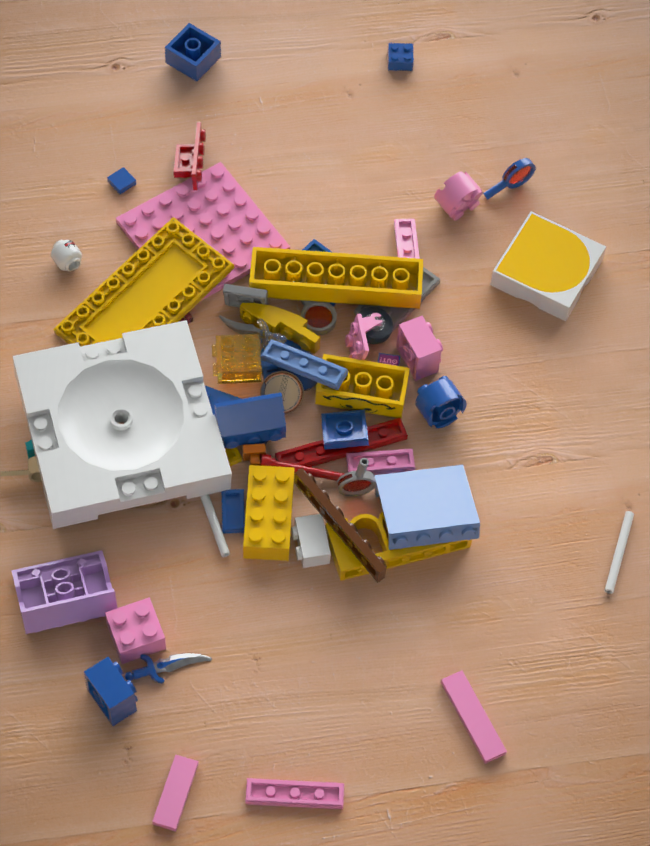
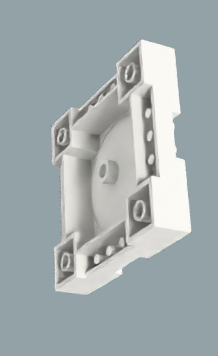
[13,320,232,529]

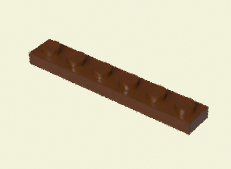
[294,468,387,583]

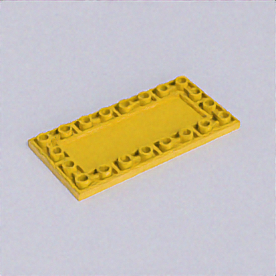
[53,217,235,347]

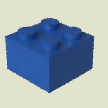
[165,23,221,82]
[84,657,138,726]

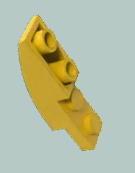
[240,303,320,354]

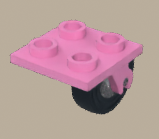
[345,307,393,360]

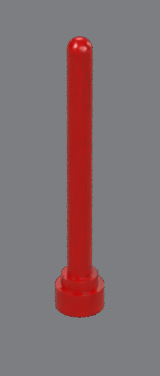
[260,454,366,485]

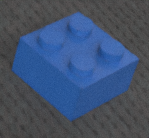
[388,43,414,71]

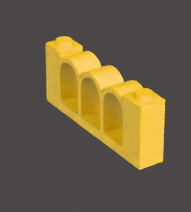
[325,512,472,581]

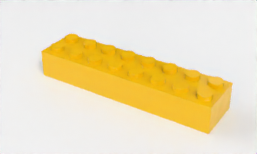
[249,247,423,309]

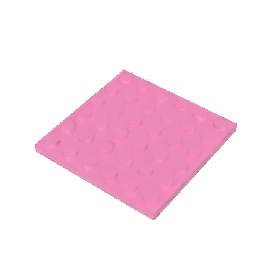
[116,162,290,301]

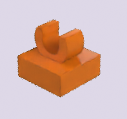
[243,444,266,466]

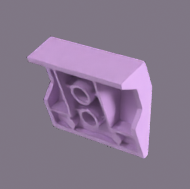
[11,550,117,634]

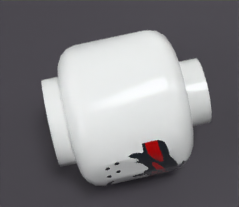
[51,240,82,271]

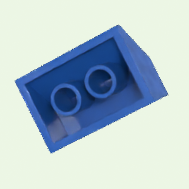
[215,392,286,449]

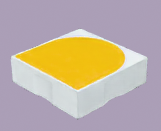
[490,211,606,321]

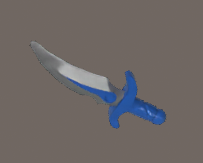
[125,653,212,684]

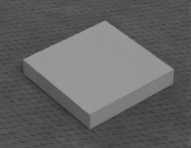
[223,284,269,307]

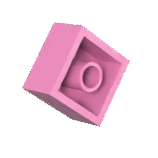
[396,316,443,381]
[105,597,166,664]

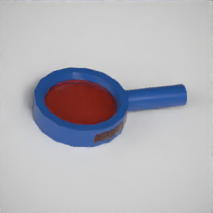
[483,158,536,200]

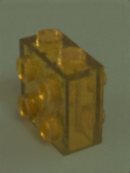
[212,334,262,384]

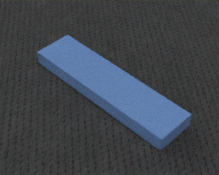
[261,339,348,390]

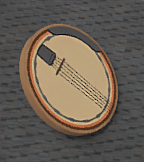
[260,371,304,415]

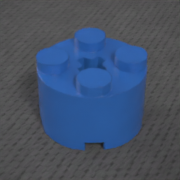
[415,376,467,428]

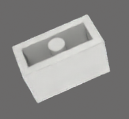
[291,514,331,568]

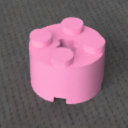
[434,171,483,221]

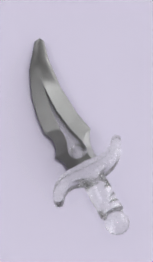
[219,315,287,349]

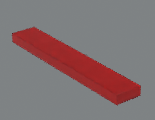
[275,418,408,467]

